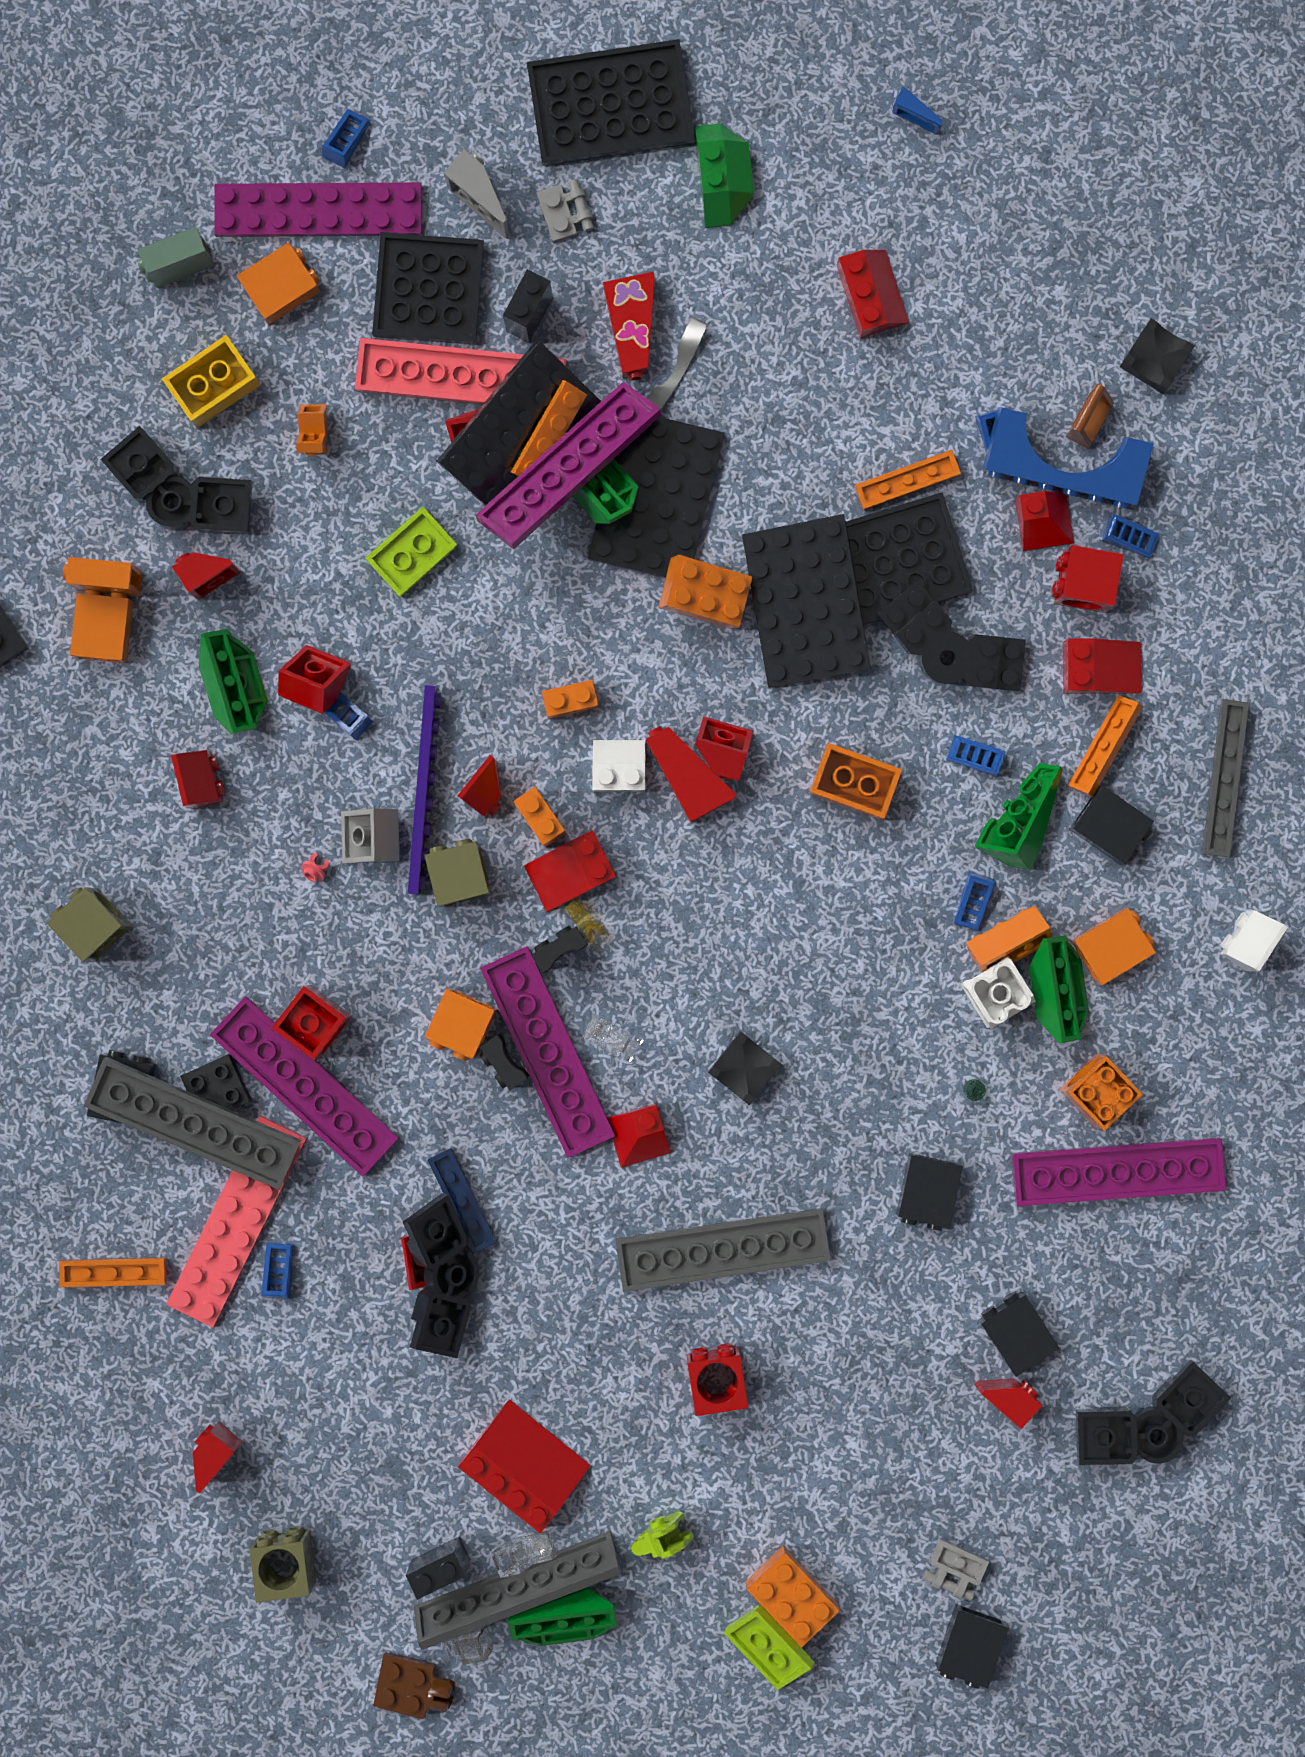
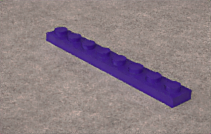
[408,685,442,895]

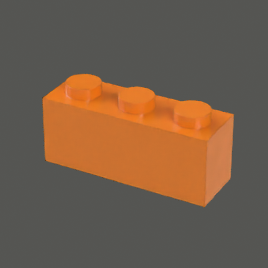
[966,905,1053,973]

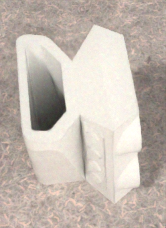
[960,957,1036,1029]

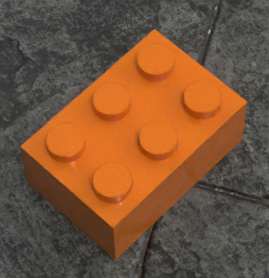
[658,555,752,629]
[808,743,902,820]
[745,1545,840,1648]

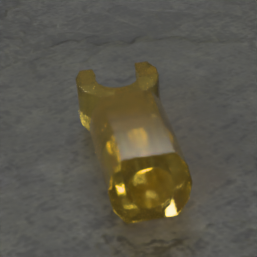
[564,898,605,943]

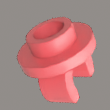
[301,853,329,882]

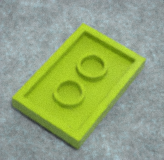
[365,506,458,598]
[723,1604,815,1690]

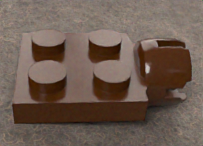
[373,1652,455,1719]

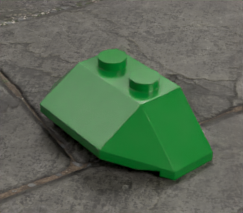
[694,124,754,228]
[572,459,638,524]
[199,629,268,735]
[1029,935,1089,1043]
[508,1588,617,1646]

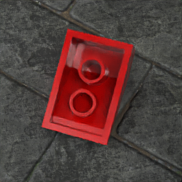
[1063,638,1141,694]
[524,830,616,912]

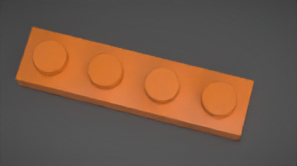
[511,380,587,476]
[854,450,961,511]
[1068,695,1143,797]
[59,1257,167,1288]

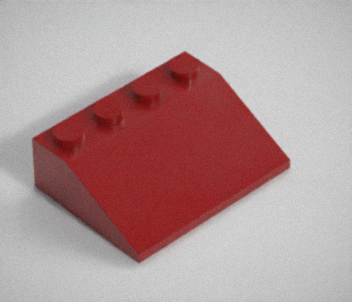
[458,1399,591,1534]

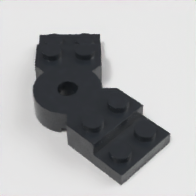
[100,425,253,534]
[876,580,1026,691]
[403,1193,479,1358]
[1076,1359,1231,1465]

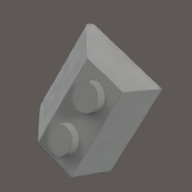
[341,808,400,863]

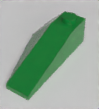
[975,763,1063,871]

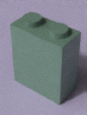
[137,227,215,288]

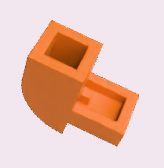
[296,404,328,456]

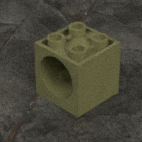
[424,838,492,907]
[47,887,133,962]
[249,1526,316,1603]

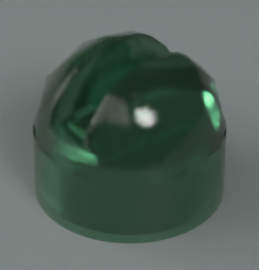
[963,1079,986,1101]

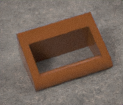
[1066,384,1114,449]

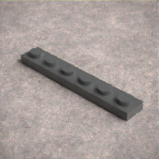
[1202,699,1249,857]

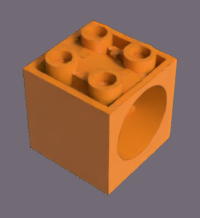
[424,988,498,1061]
[1059,1054,1143,1131]

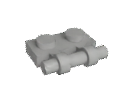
[536,179,594,243]
[922,1538,989,1601]

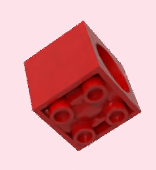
[1051,545,1124,613]
[272,985,353,1060]
[687,1343,748,1416]

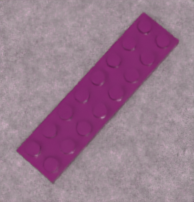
[214,182,422,237]
[475,382,661,550]
[480,946,615,1158]
[210,996,399,1177]
[1011,1138,1226,1206]

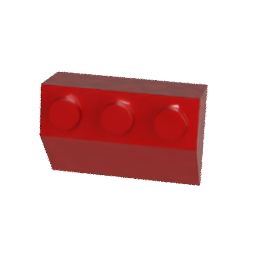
[836,249,909,339]

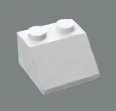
[592,740,645,792]
[1220,910,1288,972]

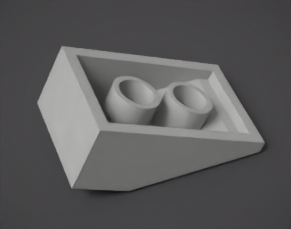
[444,149,509,239]

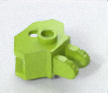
[630,1511,694,1559]

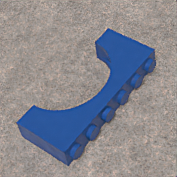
[982,407,1154,509]

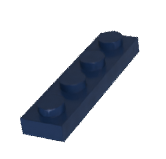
[427,1147,497,1254]

